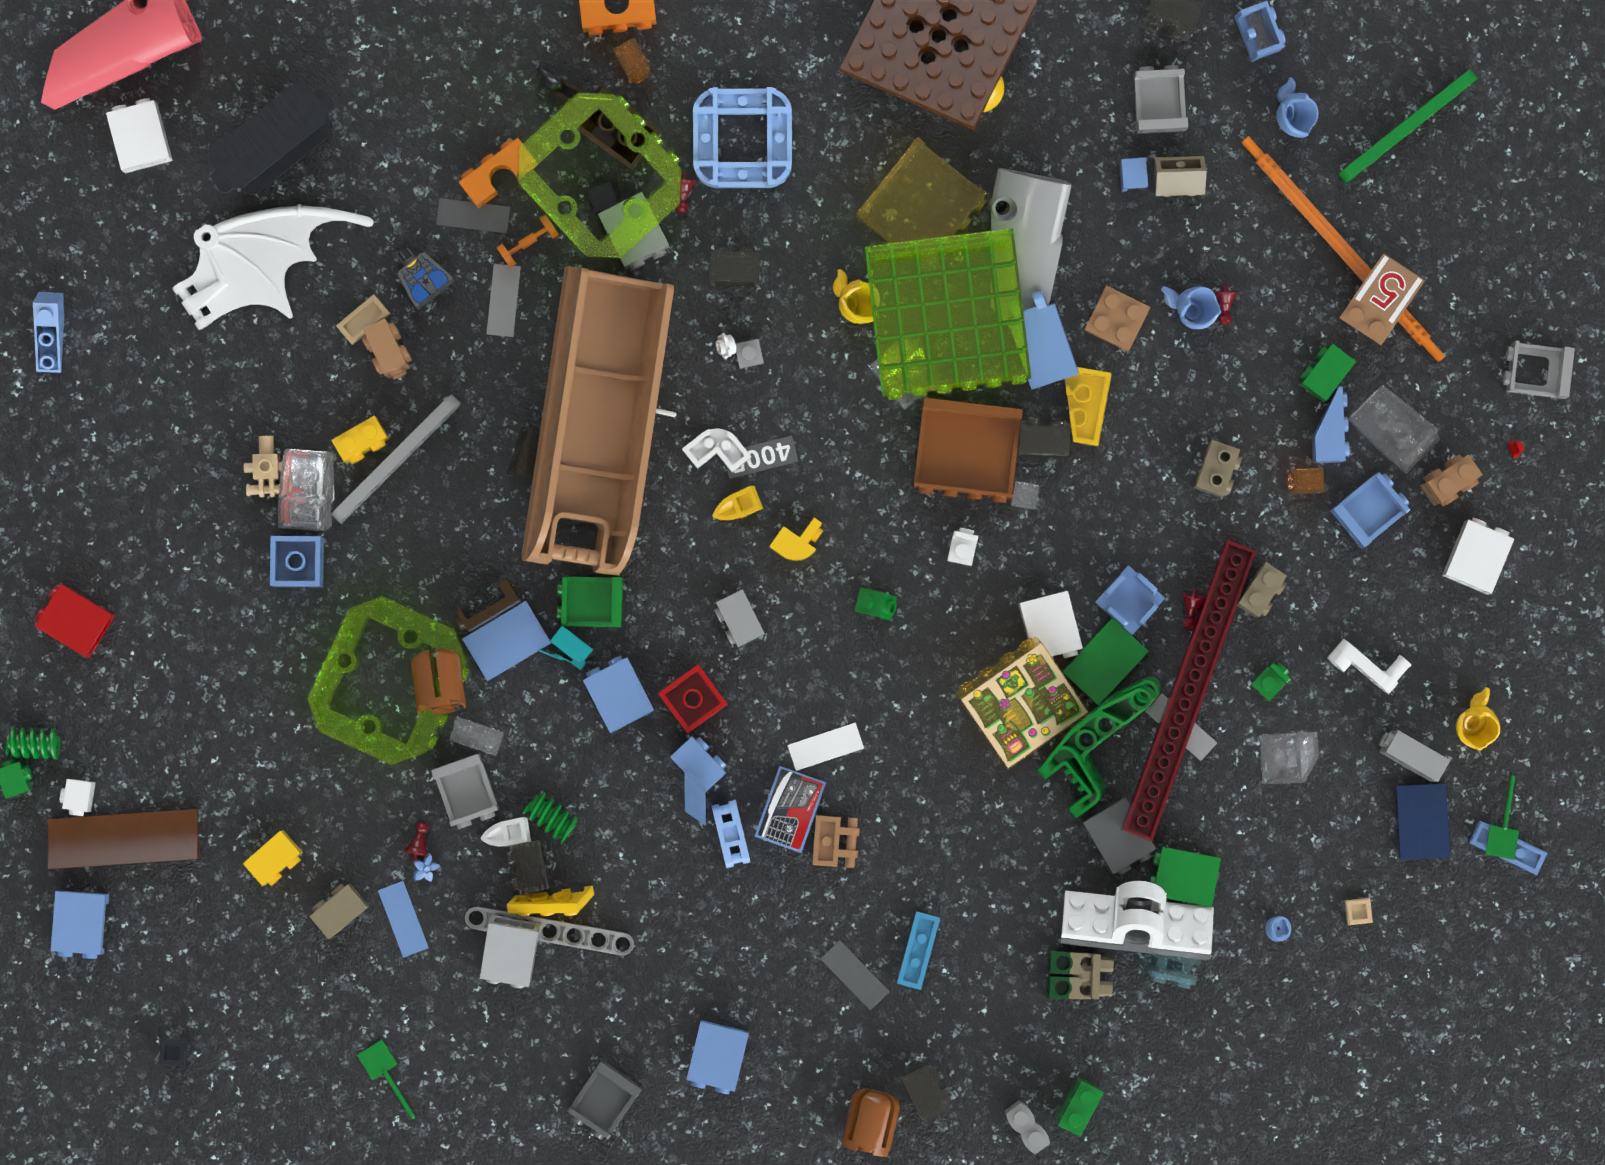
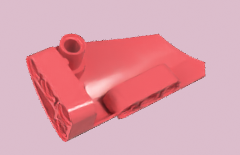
[41,0,202,110]

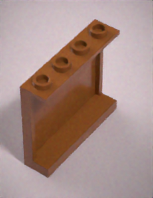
[913,398,1023,503]

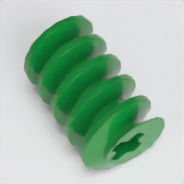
[6,727,60,760]
[522,792,578,844]

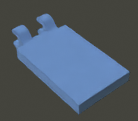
[1008,289,1079,389]

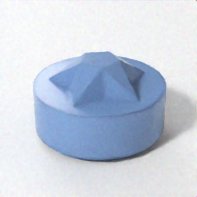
[1265,916,1291,942]

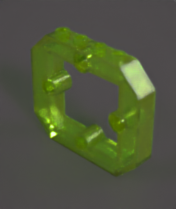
[517,92,681,258]
[307,596,470,765]

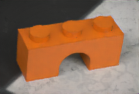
[579,0,657,35]
[459,138,537,209]

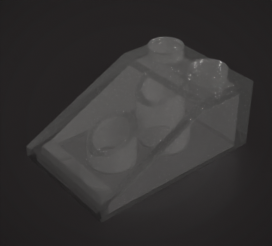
[1349,384,1440,474]

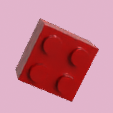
[658,664,728,734]

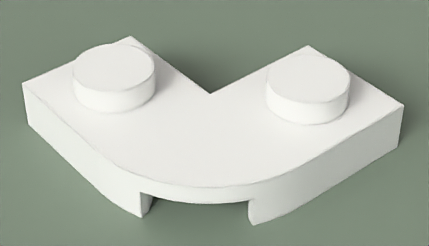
[682,429,751,473]

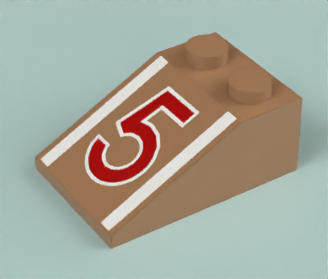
[1340,253,1425,345]

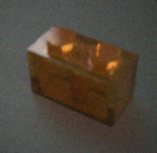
[613,37,651,84]

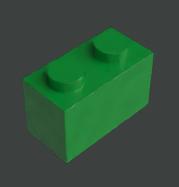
[1300,344,1356,403]

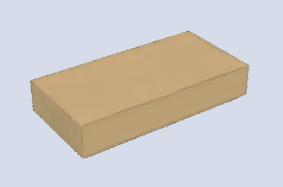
[336,294,390,345]

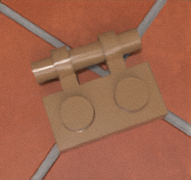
[812,815,860,868]

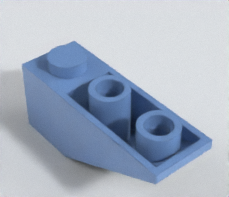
[33,292,64,373]
[1312,387,1349,463]

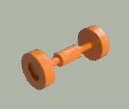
[496,215,559,268]

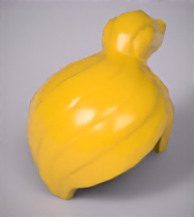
[833,269,880,324]
[1456,687,1500,751]

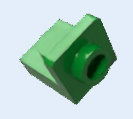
[1250,663,1291,702]

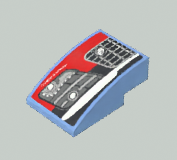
[755,766,826,853]

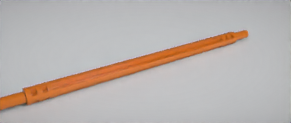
[1241,136,1445,362]

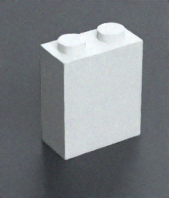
[106,98,173,173]
[1442,518,1514,595]
[1018,591,1083,665]

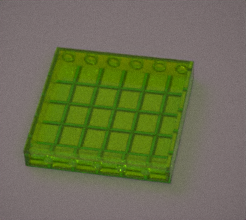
[865,228,1031,400]

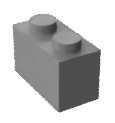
[714,589,765,648]

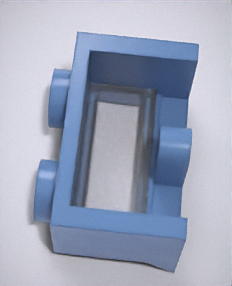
[1234,1,1285,62]

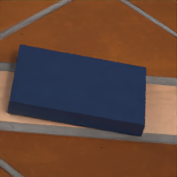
[1395,783,1450,860]

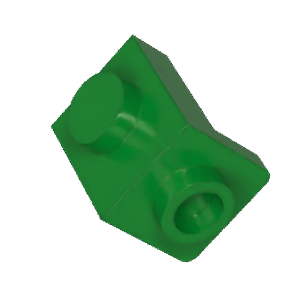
[855,587,897,621]

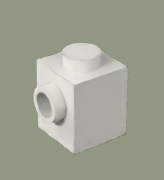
[60,779,96,816]

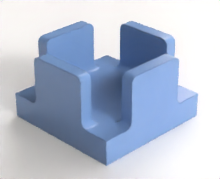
[1095,565,1165,635]

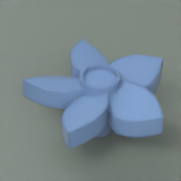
[413,853,440,882]

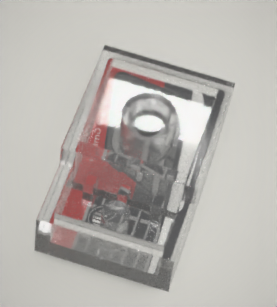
[278,449,335,531]

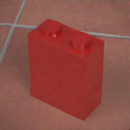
[35,584,116,658]

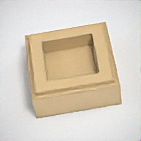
[1344,898,1373,925]

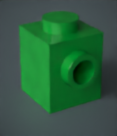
[0,759,33,798]

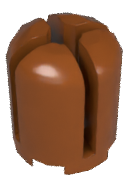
[411,648,466,715]
[842,1089,901,1157]

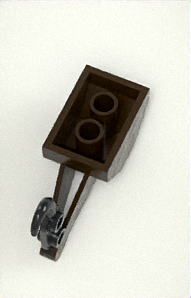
[535,67,661,170]

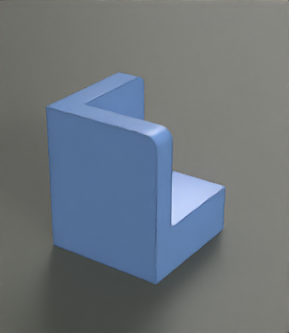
[1119,158,1148,192]

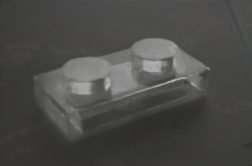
[449,717,505,756]

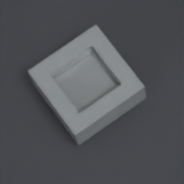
[735,339,764,369]

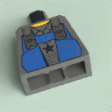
[397,247,455,310]

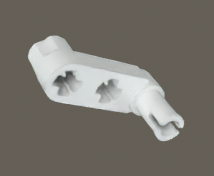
[1327,639,1411,695]

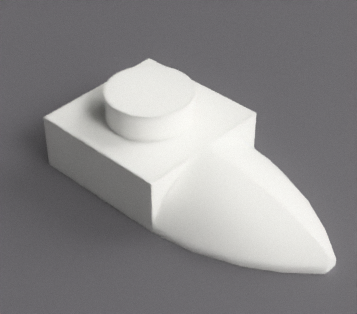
[481,817,531,846]

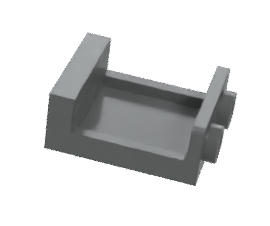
[1081,797,1156,876]
[567,1060,643,1140]

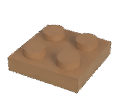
[1084,285,1150,352]

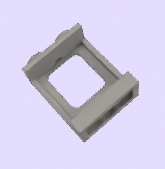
[1503,341,1575,399]

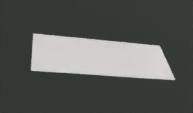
[788,723,864,771]

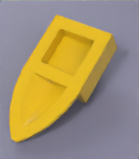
[713,486,763,520]

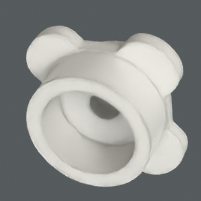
[716,333,736,359]

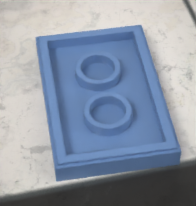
[462,601,551,681]

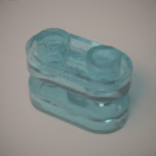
[1147,954,1201,989]

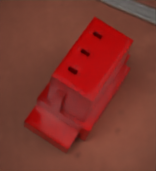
[1508,439,1525,459]

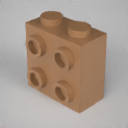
[362,319,412,380]
[1420,454,1483,507]

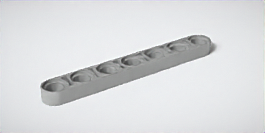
[331,395,461,524]
[465,907,634,955]

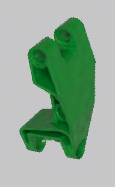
[1037,677,1161,818]

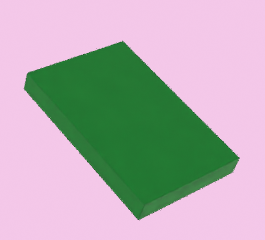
[1062,618,1149,706]

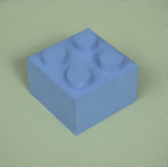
[270,536,324,587]
[670,737,727,793]

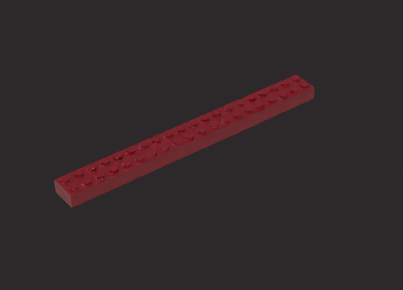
[1121,540,1256,841]

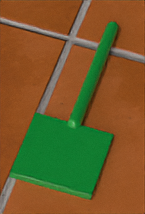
[1485,775,1519,860]
[357,1040,415,1119]

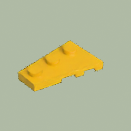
[1065,367,1112,446]
[507,886,594,916]

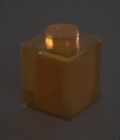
[1286,468,1324,495]

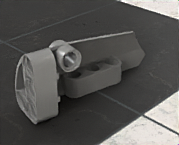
[988,168,1071,328]

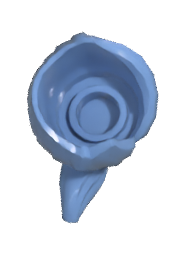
[1276,77,1318,138]
[1161,286,1221,329]

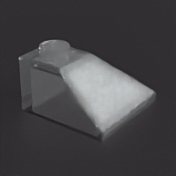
[1260,732,1319,784]

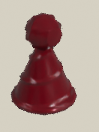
[671,173,696,214]
[1213,285,1238,325]
[1182,589,1205,629]
[404,822,429,861]

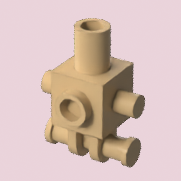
[244,436,287,497]

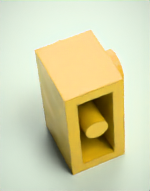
[331,416,389,464]
[243,830,303,886]

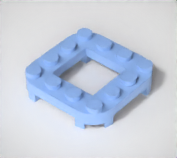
[693,87,792,188]

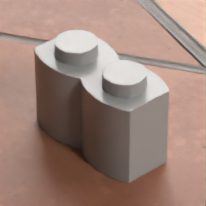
[1005,1101,1050,1154]

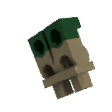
[1047,950,1114,999]

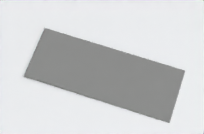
[487,264,521,337]

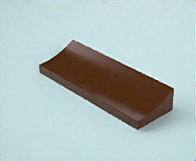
[48,809,201,869]

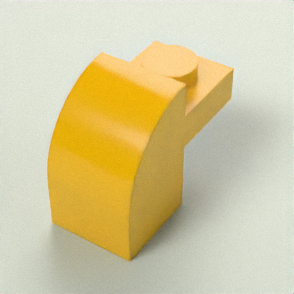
[769,518,823,561]

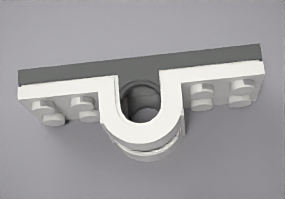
[1060,881,1214,960]

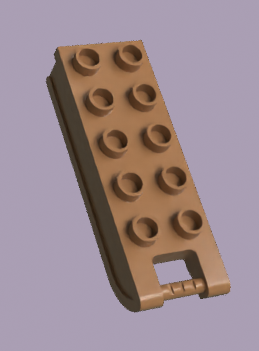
[522,266,674,576]

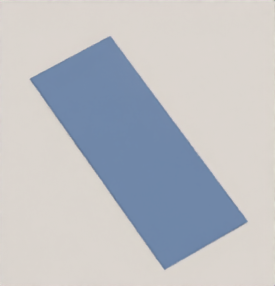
[684,768,706,826]
[378,881,429,958]

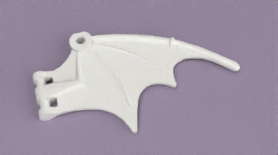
[172,204,374,330]

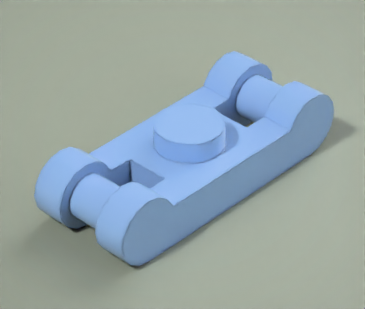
[711,800,751,868]

